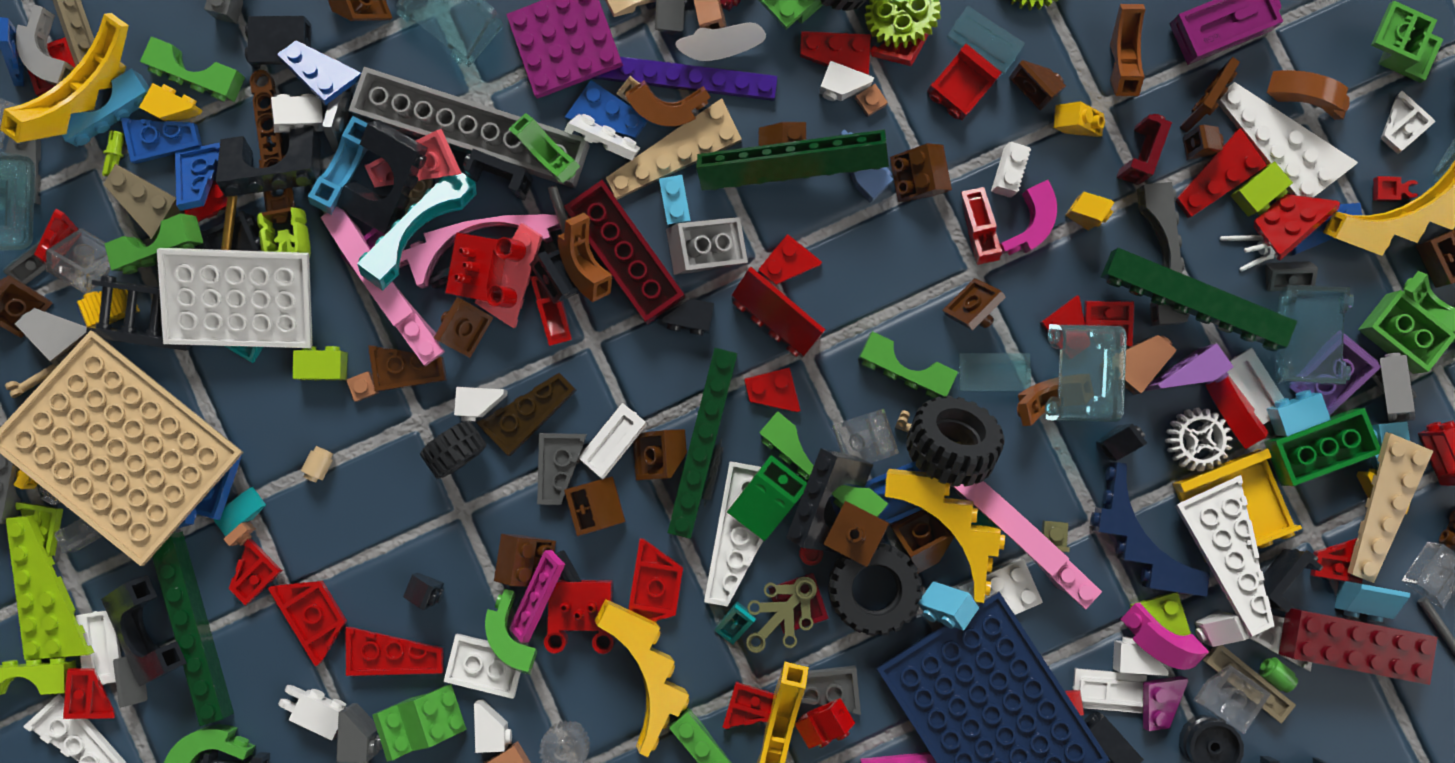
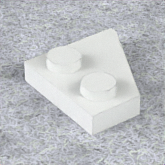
[1381,91,1436,154]

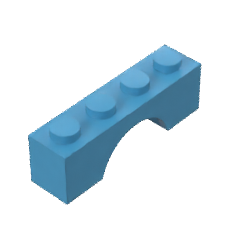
[62,68,150,147]
[308,116,367,215]

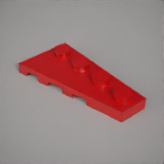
[1176,128,1267,218]
[346,626,444,676]

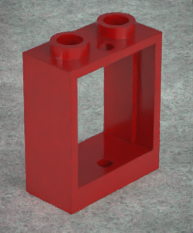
[1418,421,1455,486]

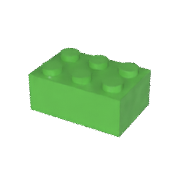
[1358,290,1455,374]

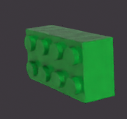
[1264,408,1381,486]

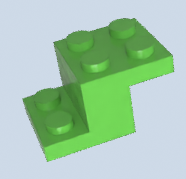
[759,0,823,30]
[1371,1,1443,83]
[372,684,466,761]

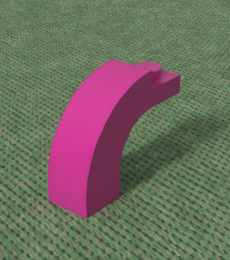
[1000,180,1057,256]
[1121,602,1209,670]

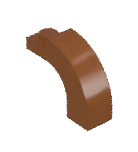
[1267,70,1350,120]
[625,80,711,126]
[558,213,612,302]
[1017,373,1094,426]

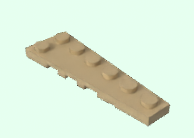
[606,99,742,200]
[1348,432,1433,583]

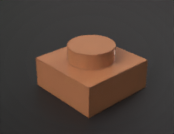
[855,84,888,117]
[346,371,379,402]
[223,522,256,546]

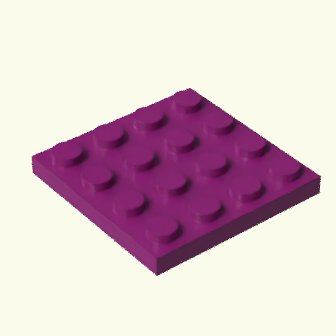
[506,0,623,99]

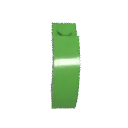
[509,113,580,183]
[1403,271,1455,343]
[485,589,537,675]
[164,724,255,763]

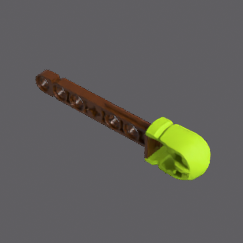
[250,70,311,258]

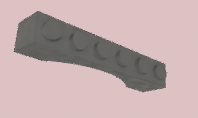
[1137,182,1190,327]

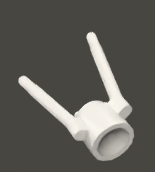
[1219,235,1275,272]

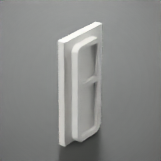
[1227,348,1284,424]
[579,403,648,479]
[75,611,121,685]
[1072,668,1147,713]

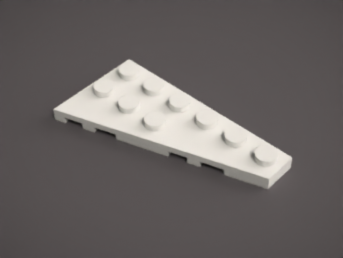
[1216,82,1358,198]
[704,461,799,606]
[1175,475,1274,637]

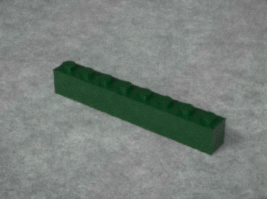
[696,129,889,191]
[1101,248,1298,351]
[667,348,738,539]
[152,531,234,726]

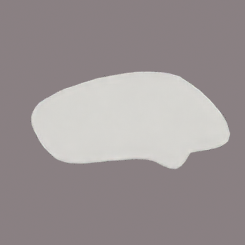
[676,22,766,61]

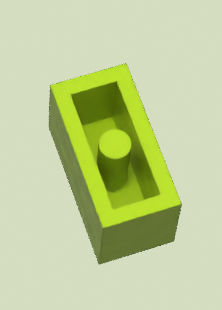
[1230,161,1293,217]
[293,346,348,380]

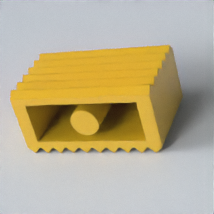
[77,288,140,327]

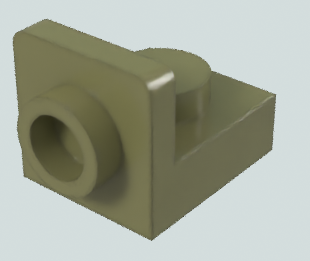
[1042,520,1070,552]

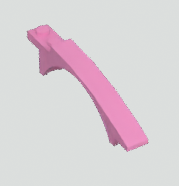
[320,206,445,366]
[399,214,569,289]
[950,481,1102,609]

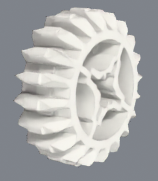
[1165,408,1233,472]

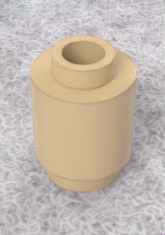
[301,446,333,483]

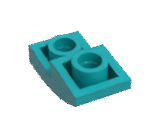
[213,487,266,537]

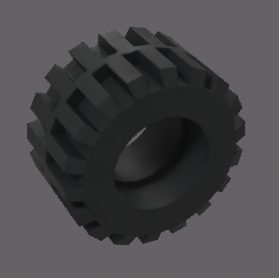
[420,421,487,479]

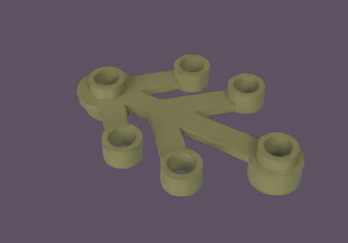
[746,577,817,653]

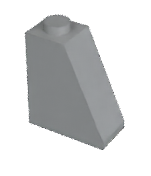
[14,308,87,367]
[1380,353,1415,423]

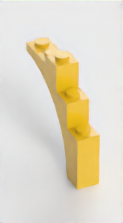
[0,13,129,143]
[1323,160,1455,256]
[885,469,1005,603]
[595,599,689,757]
[757,662,809,763]

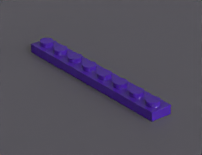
[592,57,778,101]

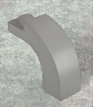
[16,5,75,86]

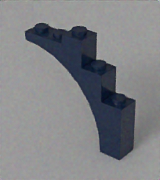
[1090,462,1210,597]

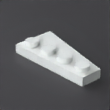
[23,693,126,763]

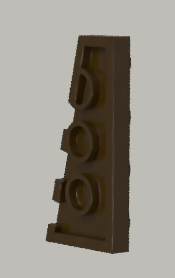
[476,373,577,456]

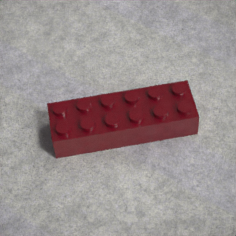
[564,180,685,325]
[1279,608,1438,685]

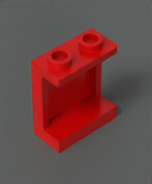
[927,43,1002,121]

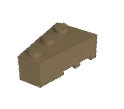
[103,164,184,240]

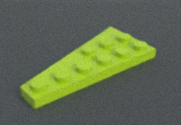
[6,515,95,660]

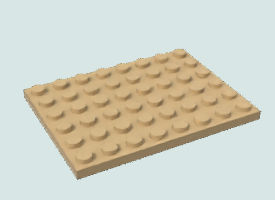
[0,330,244,566]

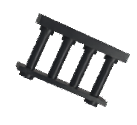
[86,275,193,351]

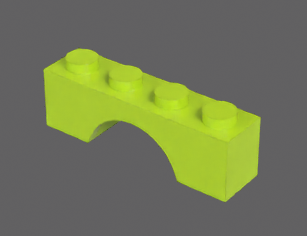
[0,657,76,695]

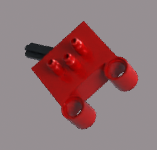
[428,232,526,308]
[544,550,616,654]

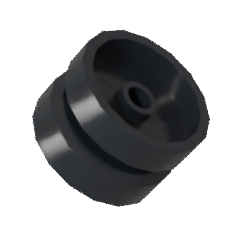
[1179,715,1244,763]

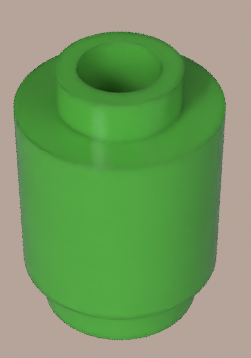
[1260,657,1298,693]

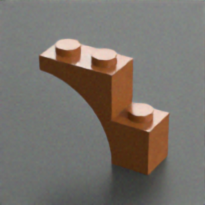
[1110,4,1146,96]

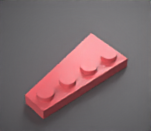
[365,129,462,188]
[475,223,543,328]

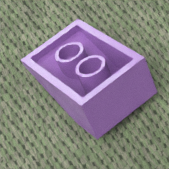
[1289,330,1381,416]
[1145,343,1234,391]

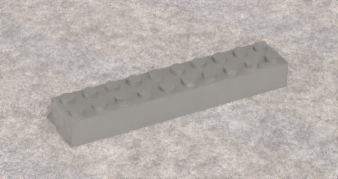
[349,67,590,189]

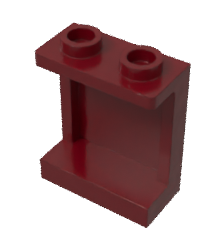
[1116,114,1172,185]

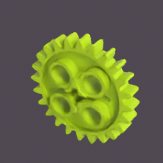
[865,0,941,48]

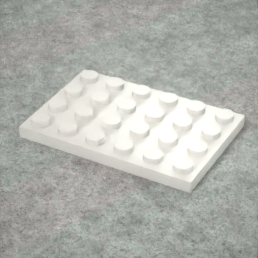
[157,248,313,348]

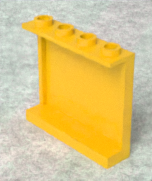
[1172,448,1302,563]

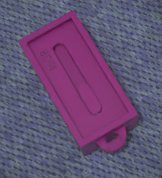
[1169,0,1284,65]

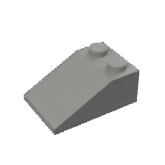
[666,217,748,275]

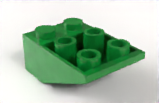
[727,455,807,541]

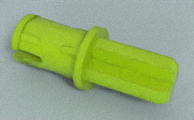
[102,131,125,177]

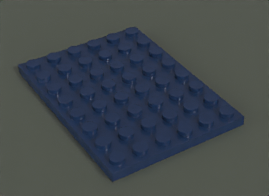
[877,591,1110,763]

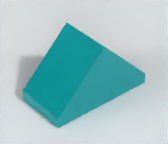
[714,601,756,645]

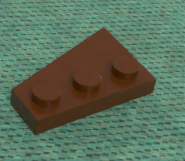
[1179,57,1240,132]
[368,345,447,392]

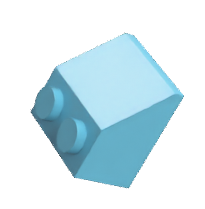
[1335,580,1410,622]

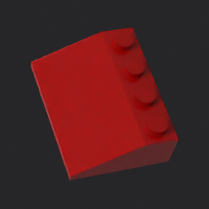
[731,267,826,358]

